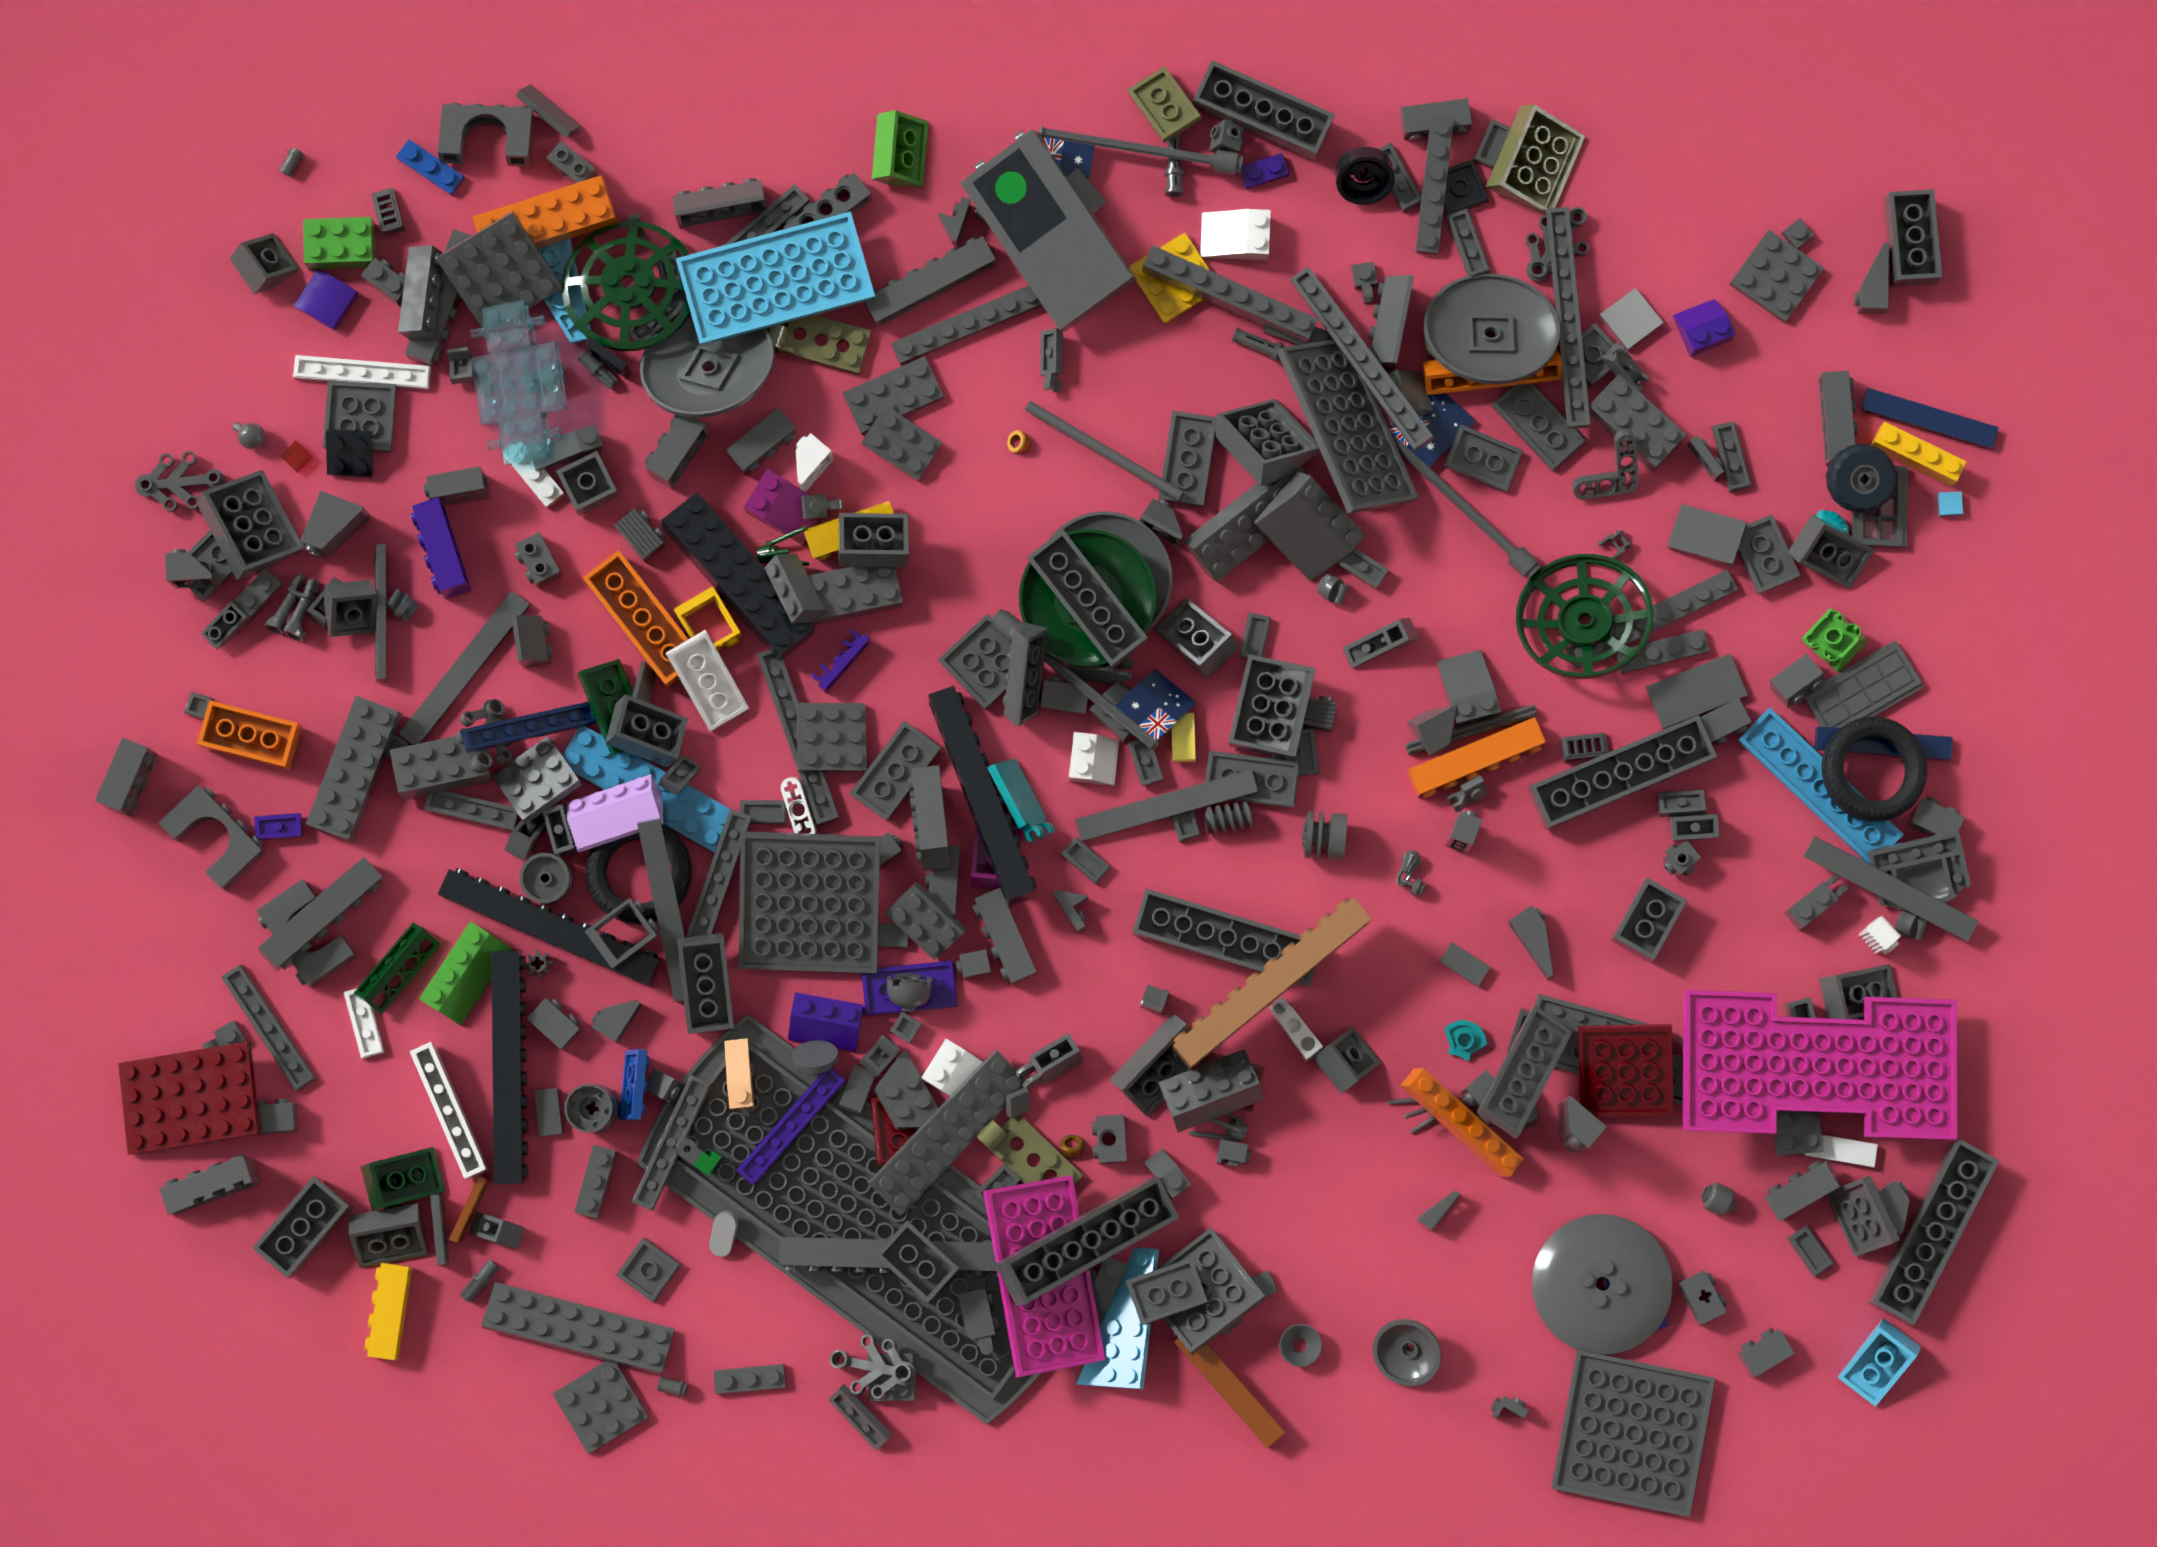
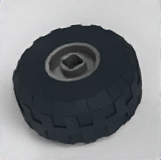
[1826,444,1897,513]

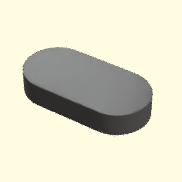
[709,1211,738,1257]

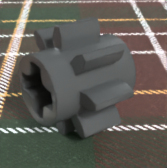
[526,950,554,979]

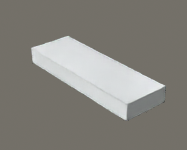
[344,989,385,1059]
[1804,1135,1878,1168]

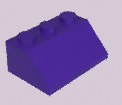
[788,992,865,1052]

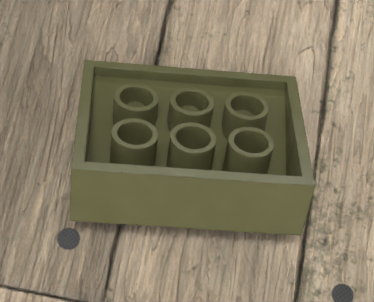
[1486,104,1585,215]

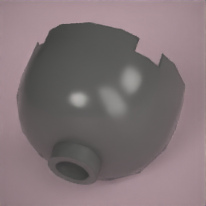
[887,973,933,1012]

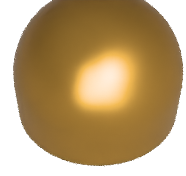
[1007,430,1031,454]
[1060,1135,1084,1159]

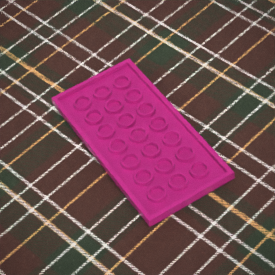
[983,1175,1106,1377]

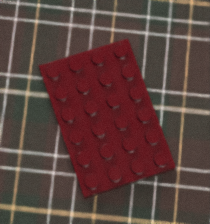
[118,1042,261,1155]

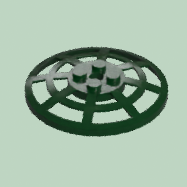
[562,221,691,351]
[1516,554,1654,679]

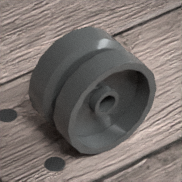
[519,853,573,904]

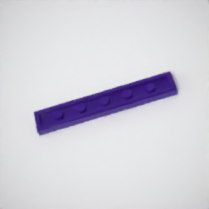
[736,1069,846,1186]

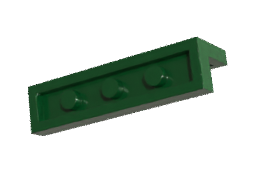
[354,922,440,1015]

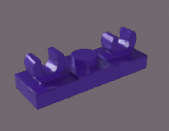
[812,630,871,693]

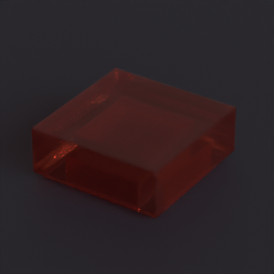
[280,440,313,473]

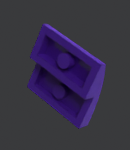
[294,269,358,330]

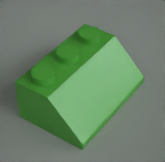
[872,110,929,187]

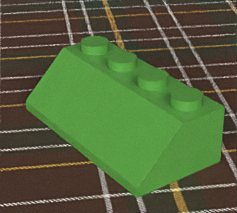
[419,921,512,1026]

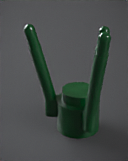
[757,526,810,566]

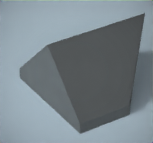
[1407,705,1457,756]

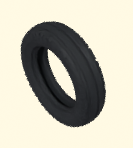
[1822,717,1927,822]
[586,824,692,924]

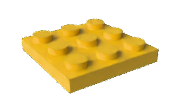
[1129,232,1209,325]

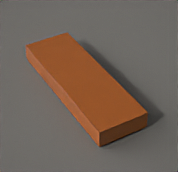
[449,1176,489,1244]

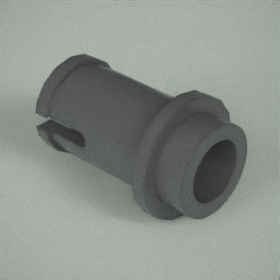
[279,147,304,177]
[657,1376,688,1398]

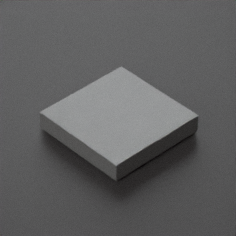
[1599,288,1663,351]

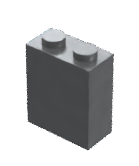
[424,466,490,506]

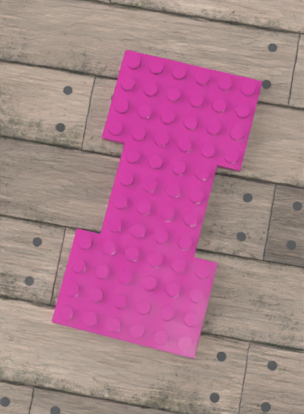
[1683,990,1957,1140]

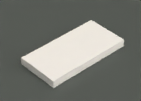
[666,630,750,731]

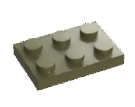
[1127,66,1202,143]

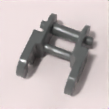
[1598,530,1632,559]

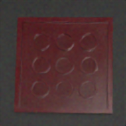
[1578,1024,1674,1117]

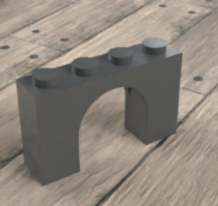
[438,103,535,167]
[159,785,265,891]
[256,879,357,988]

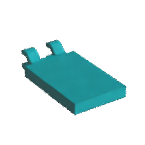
[987,758,1055,842]

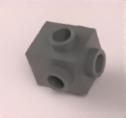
[1209,120,1244,153]
[1662,840,1701,877]

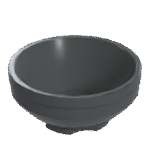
[1279,1324,1322,1367]

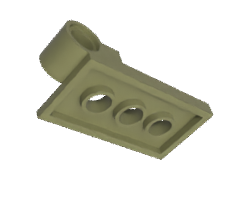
[766,315,871,375]
[976,1115,1083,1185]

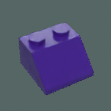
[1673,299,1736,357]

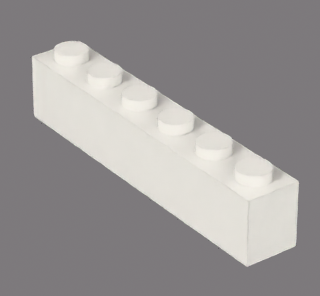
[410,1042,489,1180]

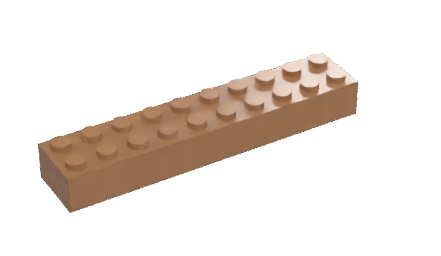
[1173,898,1371,1069]

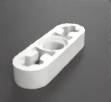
[781,777,817,834]

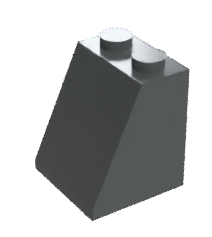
[300,491,370,558]

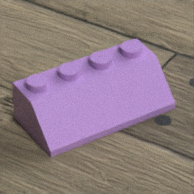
[567,774,663,852]

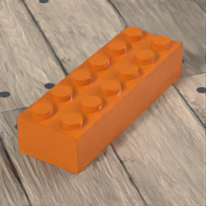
[472,175,618,249]
[582,550,689,688]

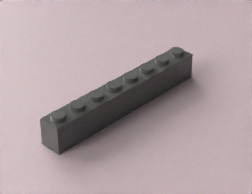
[1142,245,1318,344]

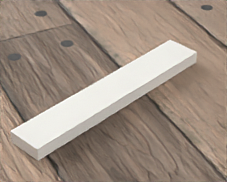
[293,355,431,390]

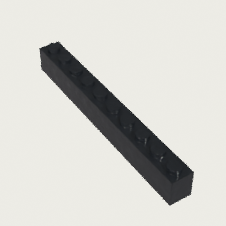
[928,686,1037,907]
[438,868,661,987]
[491,951,529,1184]

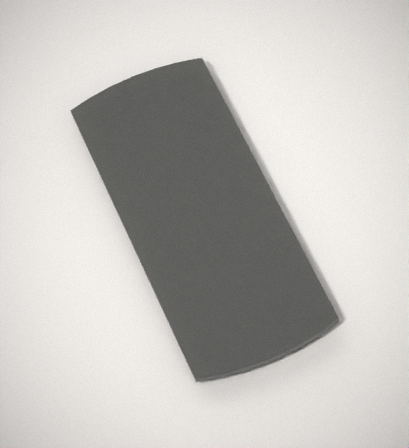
[637,1015,1097,1425]

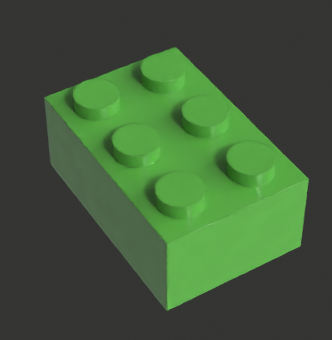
[303,217,376,270]

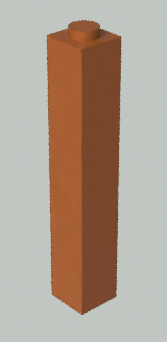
[1174,1334,1285,1448]

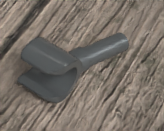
[627,213,648,241]

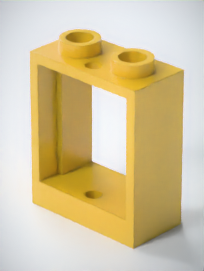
[674,586,742,653]

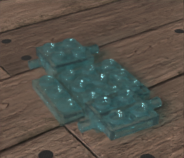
[470,300,567,465]

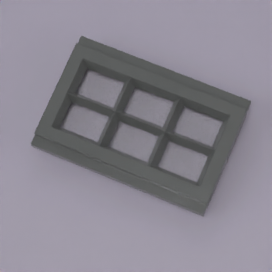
[1852,466,1908,548]

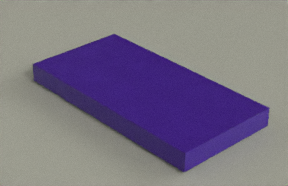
[862,961,958,1016]

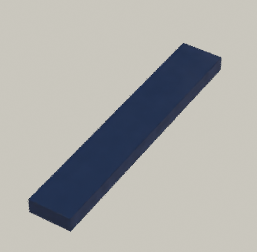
[1860,388,1999,450]
[461,702,597,753]
[1814,726,1952,760]

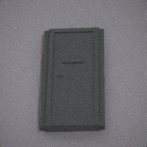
[1804,640,1924,728]

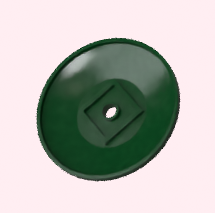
[1019,529,1156,666]

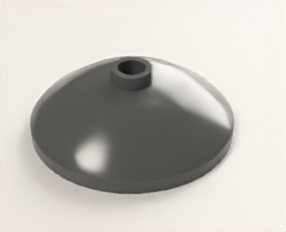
[1373,1319,1442,1386]

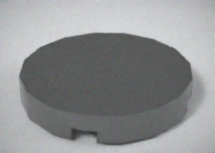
[792,1040,839,1074]

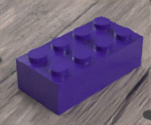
[410,497,472,599]

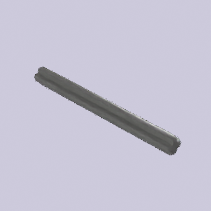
[1405,705,1537,755]

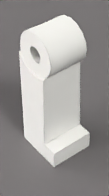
[1268,997,1323,1062]

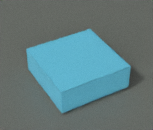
[1937,492,1963,516]

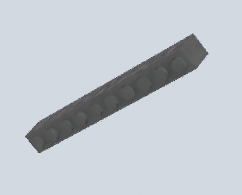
[779,1237,998,1276]

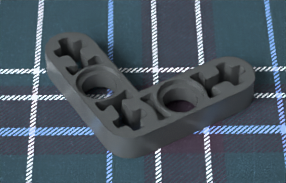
[1572,429,1639,500]

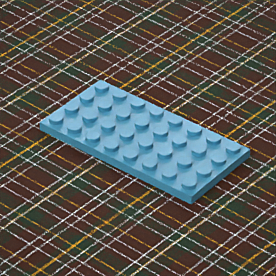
[676,211,875,346]

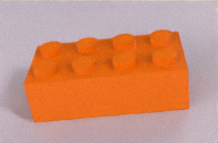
[197,700,302,770]

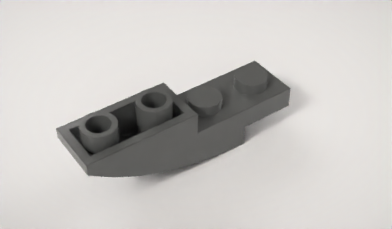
[201,568,283,650]

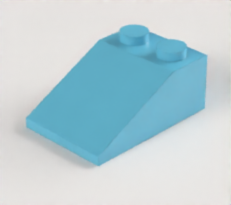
[1838,1318,1921,1407]

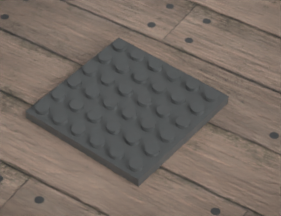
[738,832,881,973]
[1551,1350,1715,1517]

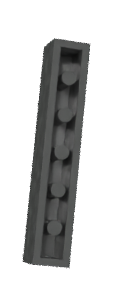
[405,229,472,367]
[864,236,996,327]
[258,857,382,972]

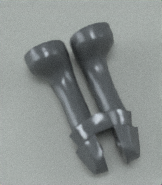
[265,573,319,642]

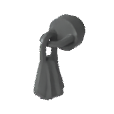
[1396,850,1426,897]

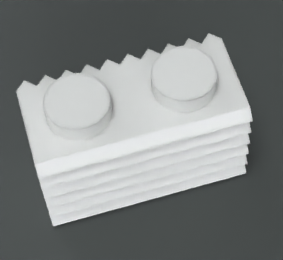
[1859,916,1901,955]

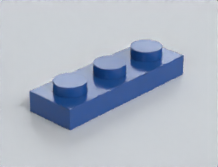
[396,139,464,196]

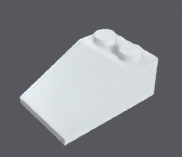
[1200,209,1271,261]
[922,1039,982,1097]

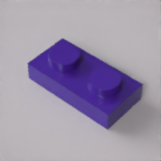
[1241,153,1289,189]
[254,813,303,840]

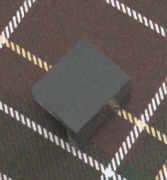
[1140,985,1169,1014]

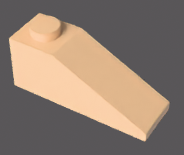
[724,1038,755,1110]

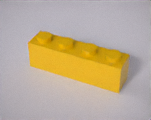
[1871,422,1967,487]
[804,501,894,560]
[365,1263,412,1360]

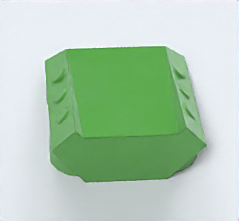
[1802,607,1868,672]

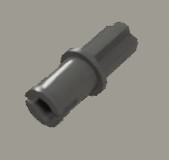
[577,349,618,389]
[460,1259,500,1302]

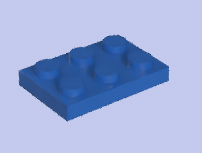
[619,1049,650,1121]

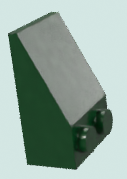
[360,1147,445,1211]

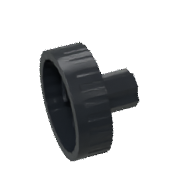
[1335,146,1395,205]

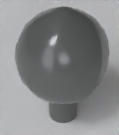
[233,422,265,449]

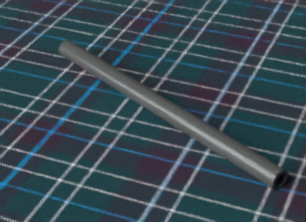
[1025,401,1184,501]

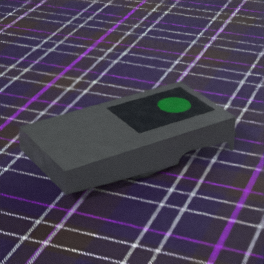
[960,129,1137,332]

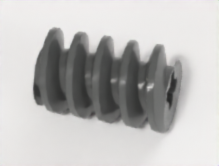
[1205,801,1253,835]

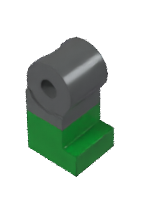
[675,1137,721,1175]

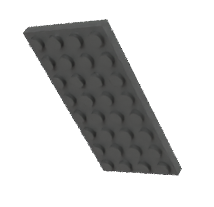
[1277,340,1419,514]

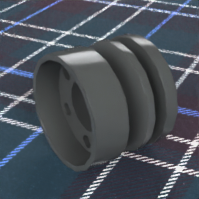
[1302,811,1347,861]
[565,1084,619,1132]

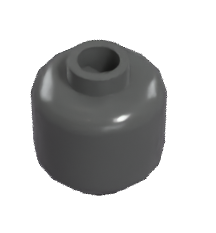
[1700,1182,1737,1216]

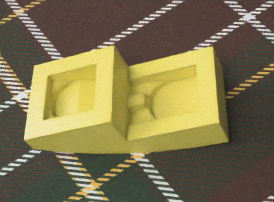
[1172,713,1196,762]

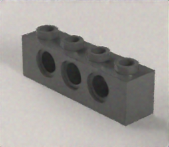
[783,173,872,229]

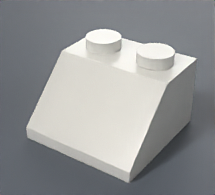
[796,433,834,492]
[1069,732,1119,786]

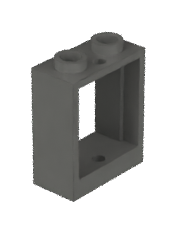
[585,898,659,969]

